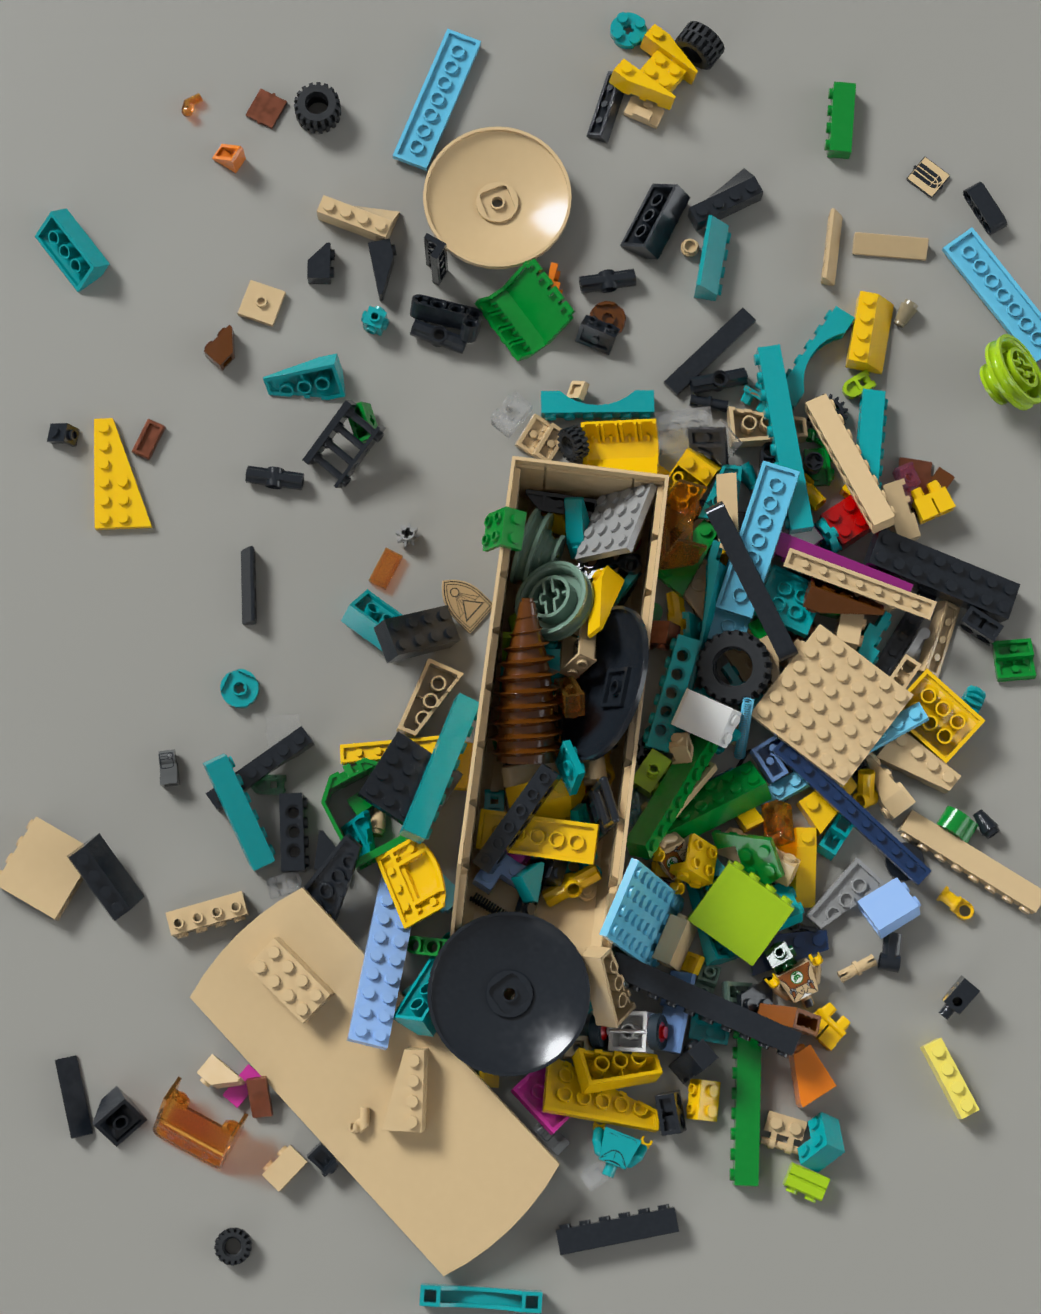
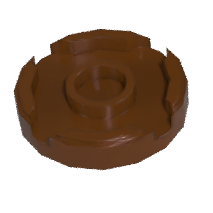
[589,301,626,334]

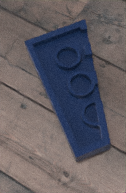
[751,930,829,976]

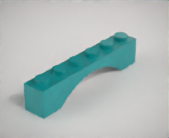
[786,306,855,411]
[541,390,654,421]
[419,1283,543,1313]

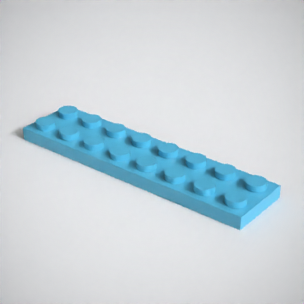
[393,29,481,171]
[942,227,1041,363]
[715,461,800,619]

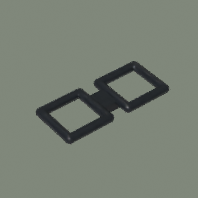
[581,776,620,842]

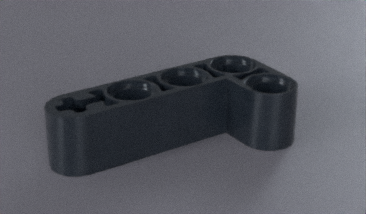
[410,294,483,343]

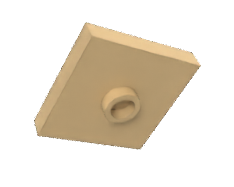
[238,280,286,327]

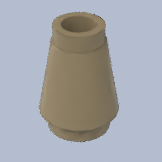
[894,299,918,328]

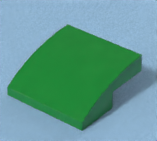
[992,638,1036,682]

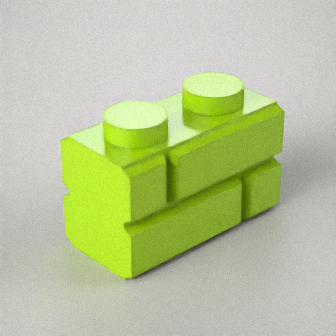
[782,1162,830,1203]

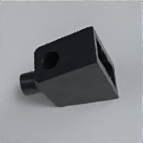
[938,975,980,1020]

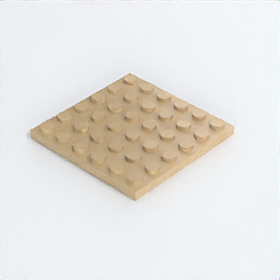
[749,624,913,787]

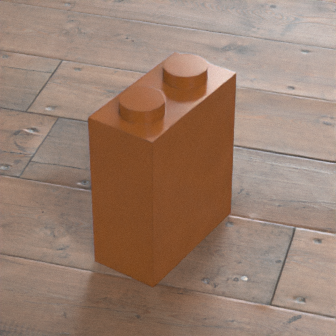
[758,1003,821,1036]

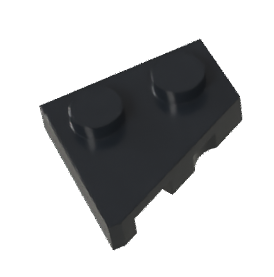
[688,427,729,464]
[737,977,773,1013]

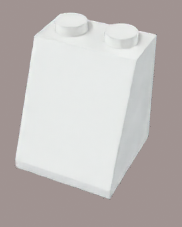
[671,688,742,748]

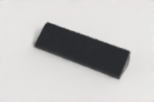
[586,71,624,143]
[241,546,257,625]
[55,1055,93,1139]

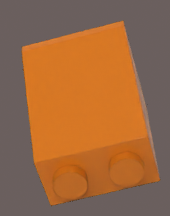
[789,1043,837,1108]

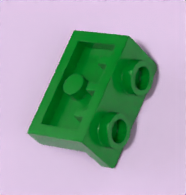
[803,446,835,487]

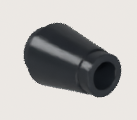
[973,809,1000,839]

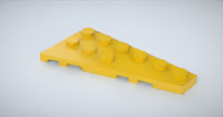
[94,418,153,530]
[542,1059,659,1133]

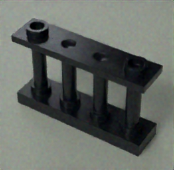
[302,400,386,488]

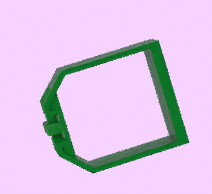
[321,758,408,872]

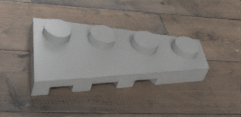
[805,858,886,929]

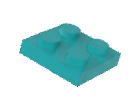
[555,740,586,796]

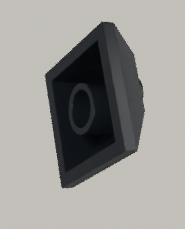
[92,1086,147,1147]

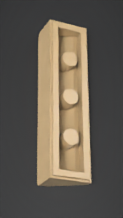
[820,208,843,286]
[852,232,929,261]
[716,472,739,550]
[917,601,960,677]

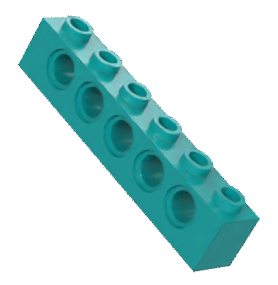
[642,634,701,754]

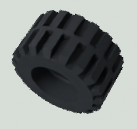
[675,21,725,70]
[294,82,341,134]

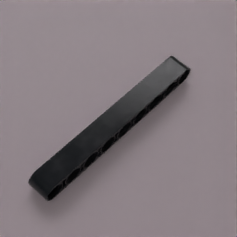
[705,501,799,662]

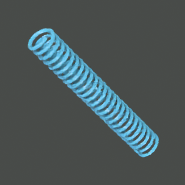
[734,698,754,759]

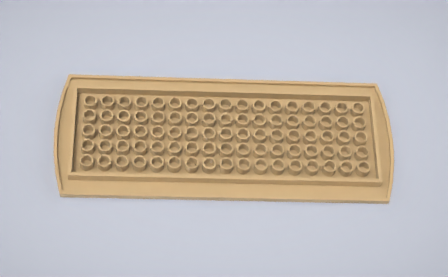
[190,887,560,1276]

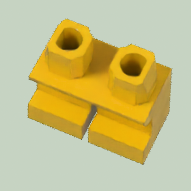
[911,480,956,525]
[813,1003,851,1051]

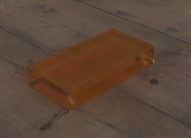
[368,548,403,590]

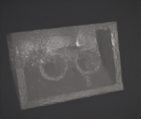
[653,406,713,455]

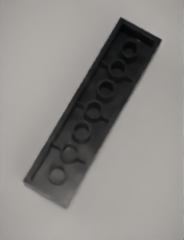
[863,529,1020,623]

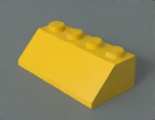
[845,291,894,375]

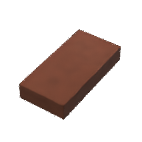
[132,419,166,461]
[246,1076,273,1118]

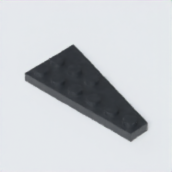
[304,833,363,921]

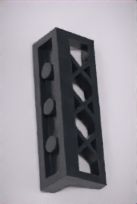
[424,233,448,286]

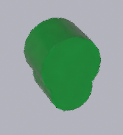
[936,806,978,843]

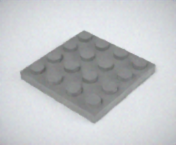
[575,483,657,563]

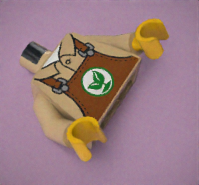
[653,832,692,894]
[764,952,823,1009]

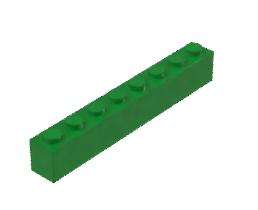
[626,733,718,859]
[729,1031,762,1186]

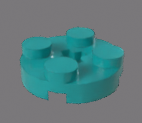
[610,12,647,49]
[814,518,842,553]
[220,669,259,708]

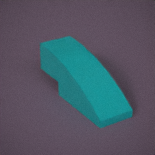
[817,813,853,861]

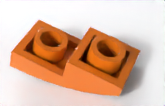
[549,262,563,293]

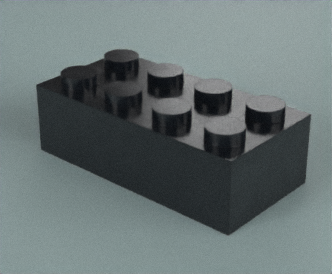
[374,605,461,663]

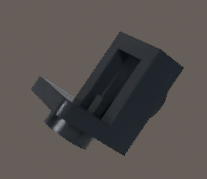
[47,423,80,447]
[307,1141,339,1177]

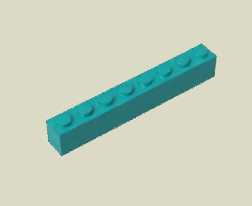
[399,693,479,844]

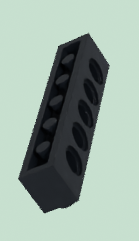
[472,764,562,874]

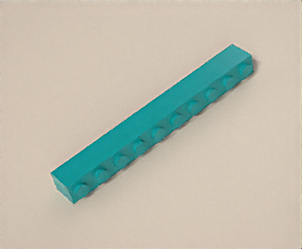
[753,344,814,534]

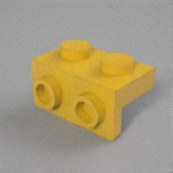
[686,1079,721,1122]

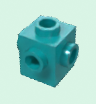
[361,306,389,336]

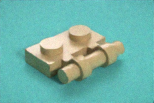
[760,1110,807,1155]

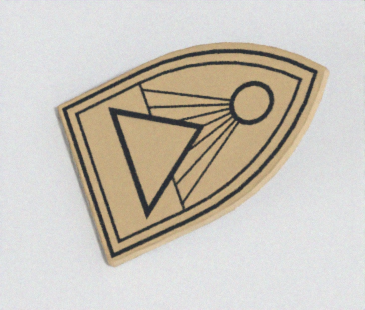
[442,580,492,634]

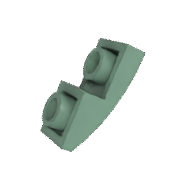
[695,962,721,993]

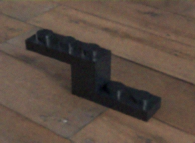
[514,859,569,915]

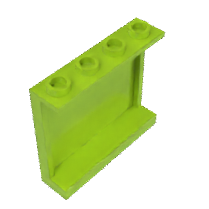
[688,860,794,966]

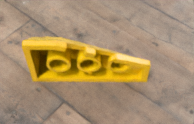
[588,565,625,638]
[775,827,817,908]

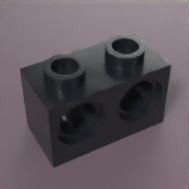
[957,605,1004,646]
[655,1090,687,1136]

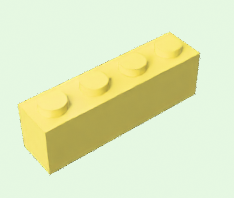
[920,1038,980,1119]

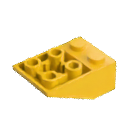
[666,448,721,516]

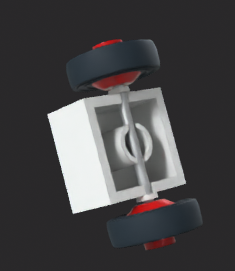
[589,1011,668,1054]

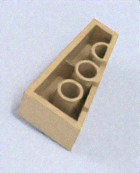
[581,946,636,1028]
[382,1047,428,1132]

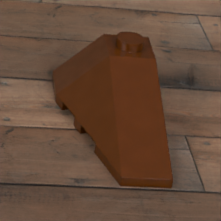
[803,577,885,615]

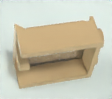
[559,618,597,680]

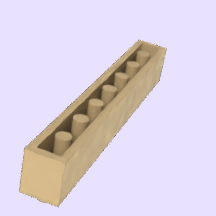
[805,394,896,534]
[897,810,1041,915]

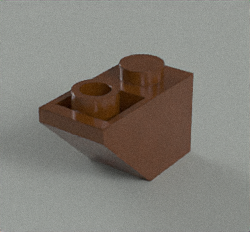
[204,325,235,371]

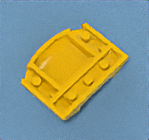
[375,839,446,929]

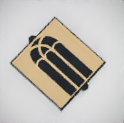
[906,157,950,199]

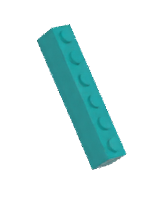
[856,388,888,490]
[203,753,276,871]

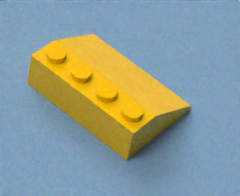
[902,669,986,763]

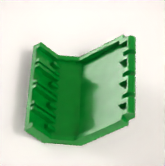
[474,259,575,361]

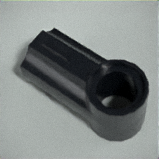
[878,932,902,973]

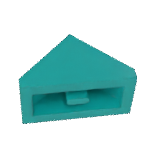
[511,862,545,904]

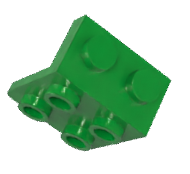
[482,506,527,552]

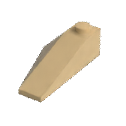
[865,752,916,821]

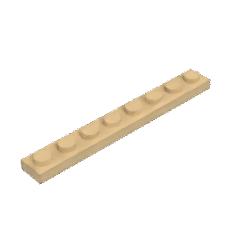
[783,548,937,620]

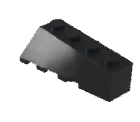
[688,168,763,231]

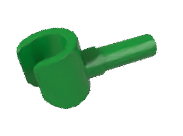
[806,429,824,447]

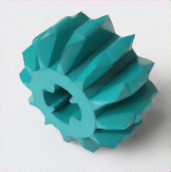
[961,685,986,713]

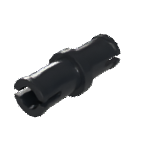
[689,394,729,412]

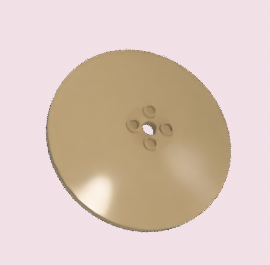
[423,127,572,269]

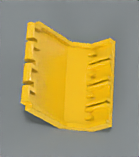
[581,419,659,474]

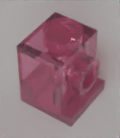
[892,461,921,493]

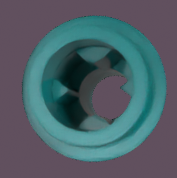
[741,461,757,491]

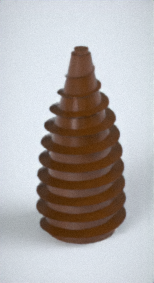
[488,598,564,764]

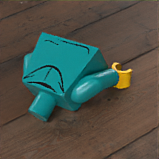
[592,1121,653,1178]

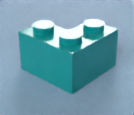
[797,1112,845,1172]

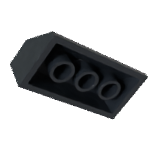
[620,184,690,260]
[67,833,145,921]

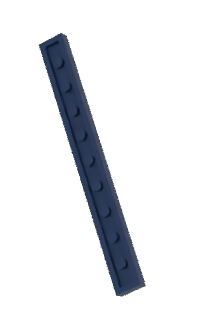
[772,741,931,886]

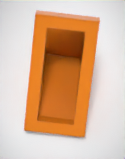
[212,144,246,173]

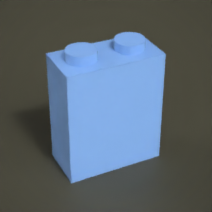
[857,877,921,939]

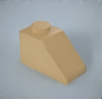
[197,1054,246,1089]

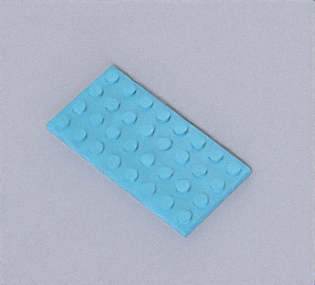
[599,858,684,968]

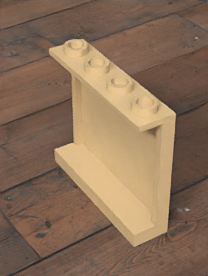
[0,817,83,921]

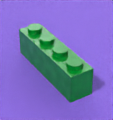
[824,81,856,159]

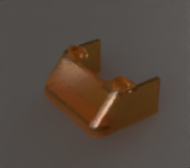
[658,479,707,570]
[153,1076,248,1168]

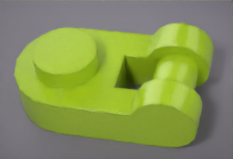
[842,370,877,399]

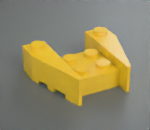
[609,24,698,110]

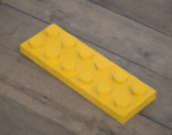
[476,809,599,865]

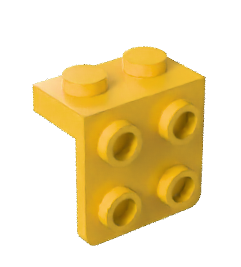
[669,834,718,888]

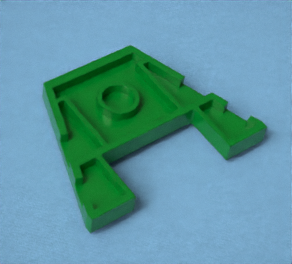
[711,830,784,886]

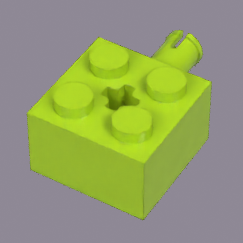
[633,748,672,799]

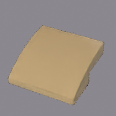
[515,413,562,461]

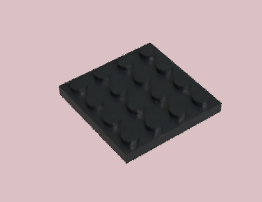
[357,731,463,827]

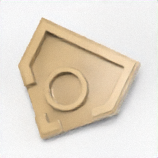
[624,95,664,129]

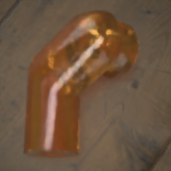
[182,93,203,117]

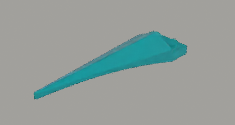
[688,540,727,691]

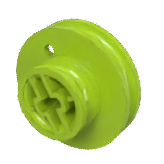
[980,334,1041,411]

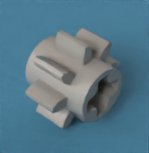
[396,523,419,547]

